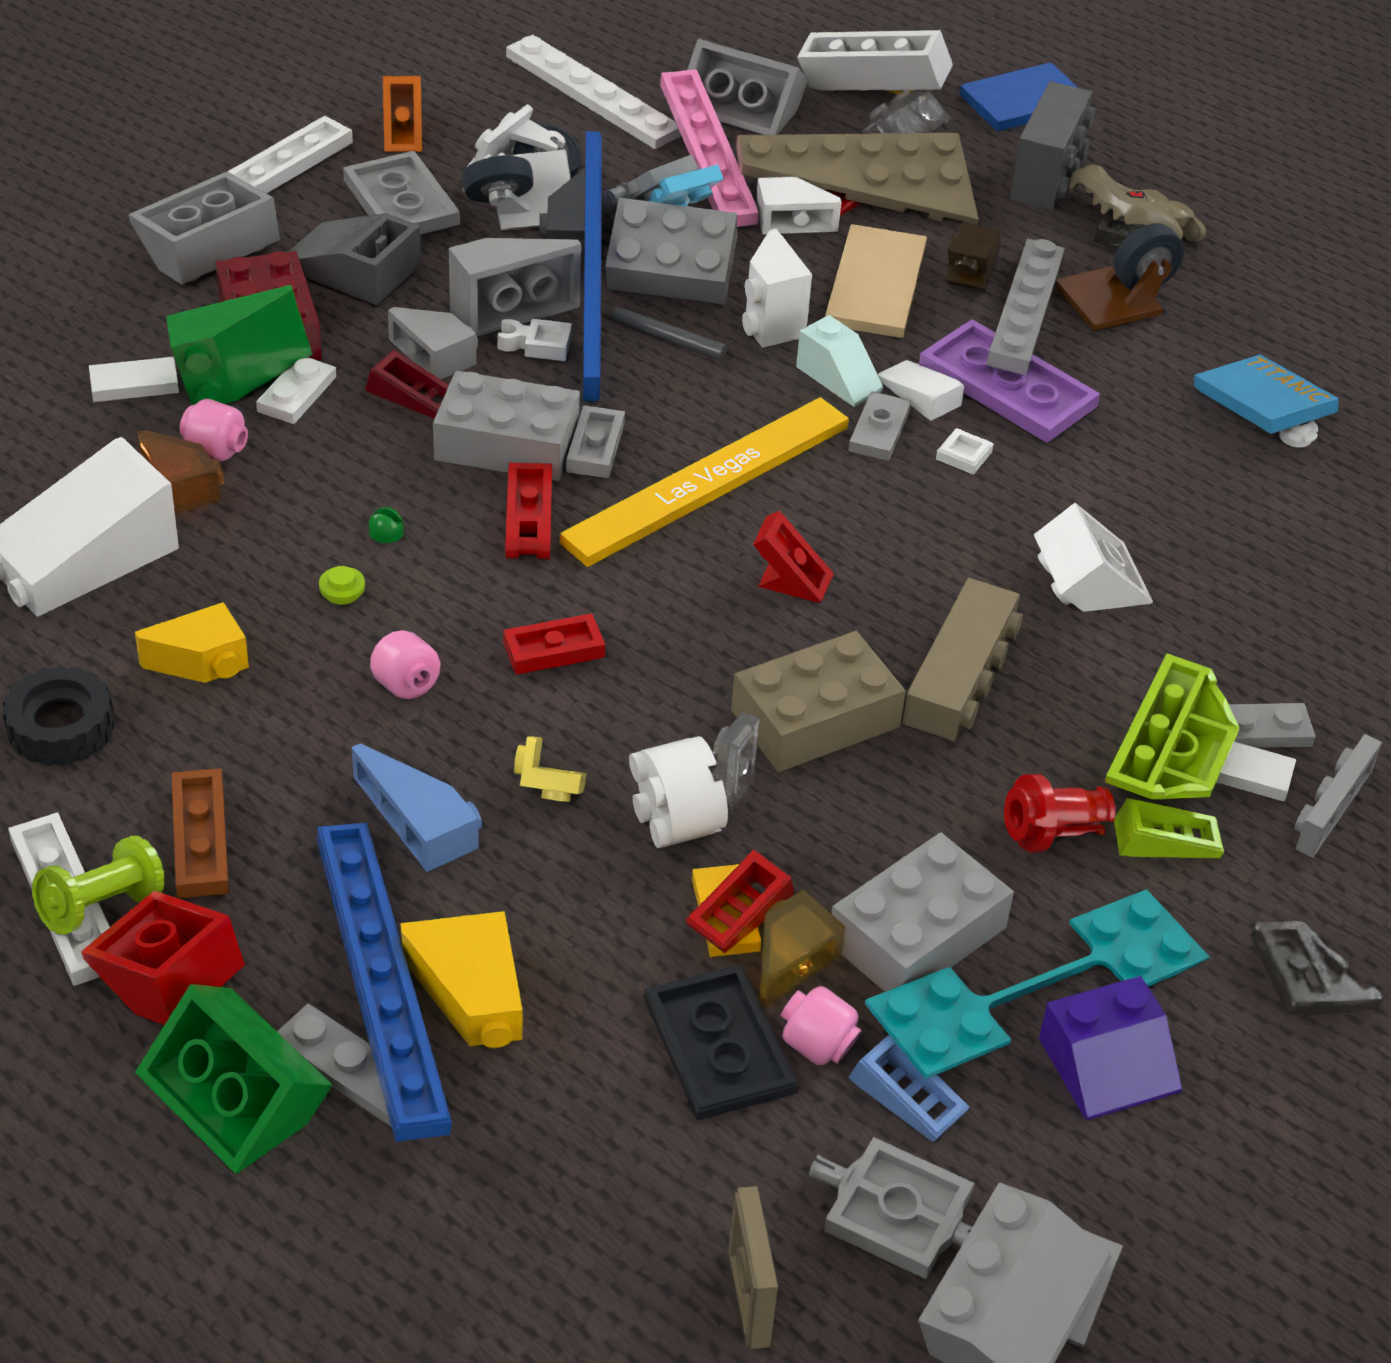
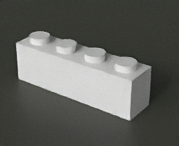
[797,30,953,91]

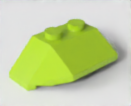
[1105,654,1240,800]

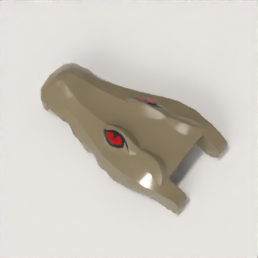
[1069,164,1206,242]

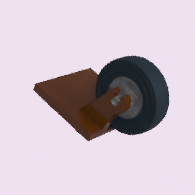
[1054,223,1184,331]

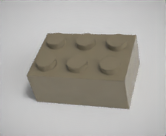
[731,630,906,772]

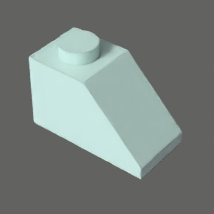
[796,315,883,407]

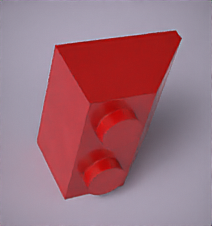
[81,891,245,1025]

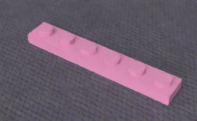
[660,69,759,227]

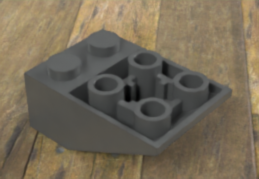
[288,213,421,305]

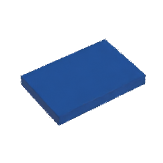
[959,62,1078,131]

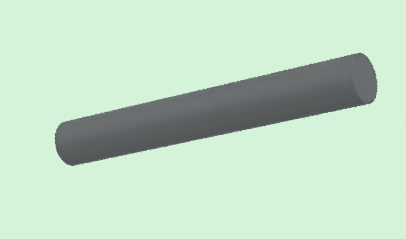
[612,306,727,360]

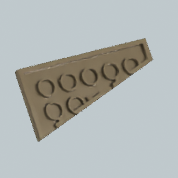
[736,133,979,225]

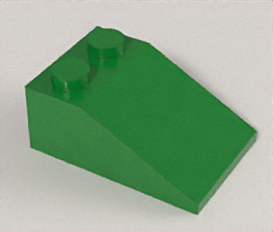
[166,285,312,405]

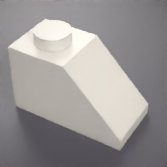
[756,177,841,234]

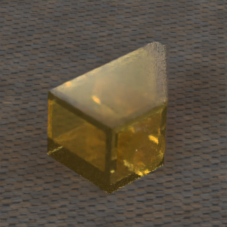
[759,890,845,1008]

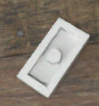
[256,358,336,424]

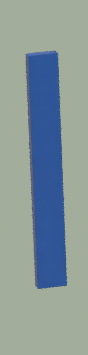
[583,131,602,402]
[317,823,452,1142]

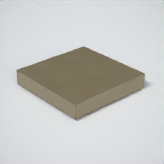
[728,1186,778,1349]

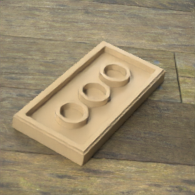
[825,224,927,338]

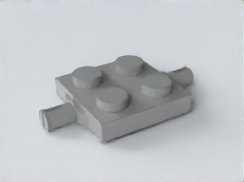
[601,154,699,217]
[809,1137,974,1279]

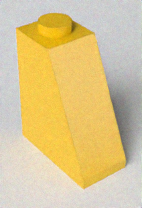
[400,911,522,1048]

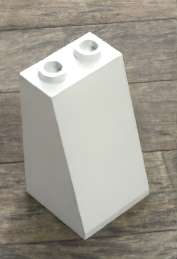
[0,437,179,617]

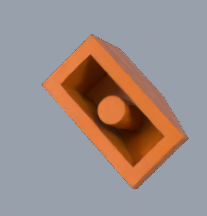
[383,76,422,152]

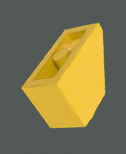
[135,602,249,683]

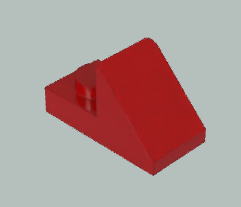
[753,510,834,603]

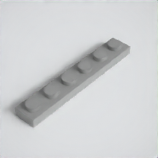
[986,238,1065,375]

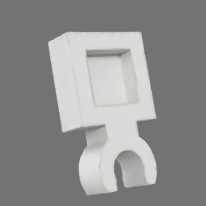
[498,319,572,361]

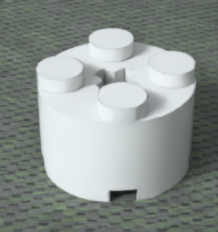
[629,736,728,848]

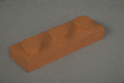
[171,768,229,898]

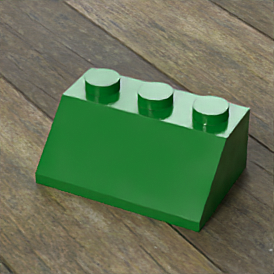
[135,984,332,1174]

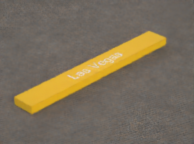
[560,397,849,567]

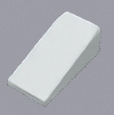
[878,360,964,421]

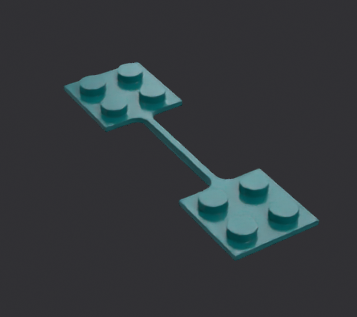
[864,889,1210,1079]

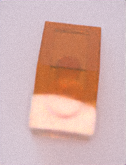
[136,430,224,514]

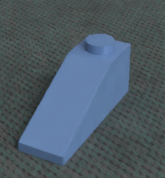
[352,743,482,872]

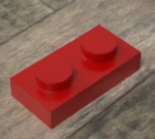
[503,613,606,675]

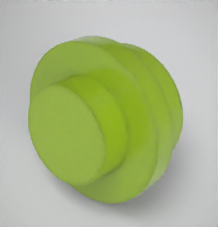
[319,566,365,605]

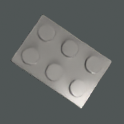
[343,151,460,235]

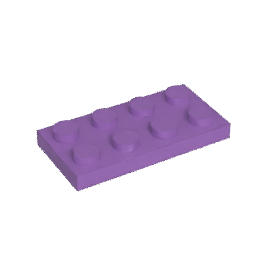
[919,319,1100,443]

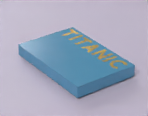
[1194,354,1339,434]

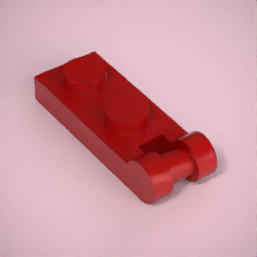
[505,463,552,560]

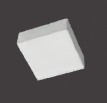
[936,428,994,475]

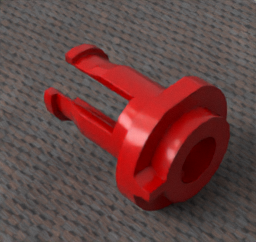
[1004,774,1116,853]

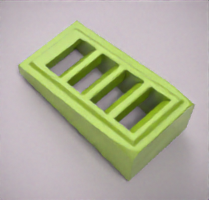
[1114,798,1224,858]

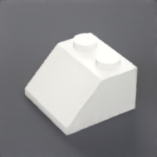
[742,229,812,347]
[1034,503,1153,612]

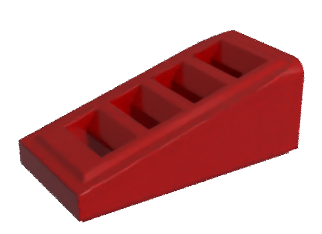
[686,850,794,953]

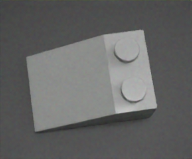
[449,238,581,336]

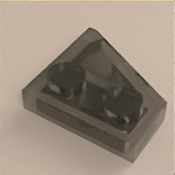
[1250,921,1383,1015]

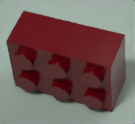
[215,251,322,361]

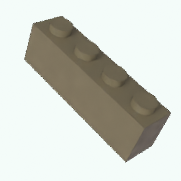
[902,577,1023,741]

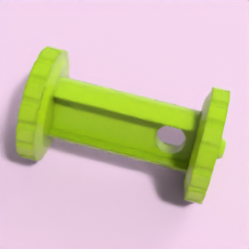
[32,836,165,935]

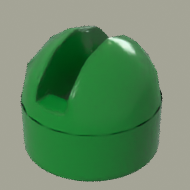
[368,507,404,543]

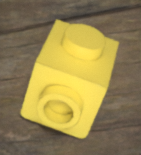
[514,736,586,802]

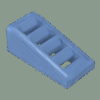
[848,1035,970,1143]

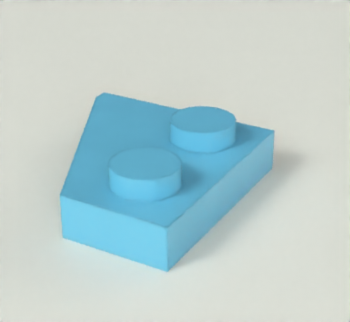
[647,165,724,206]

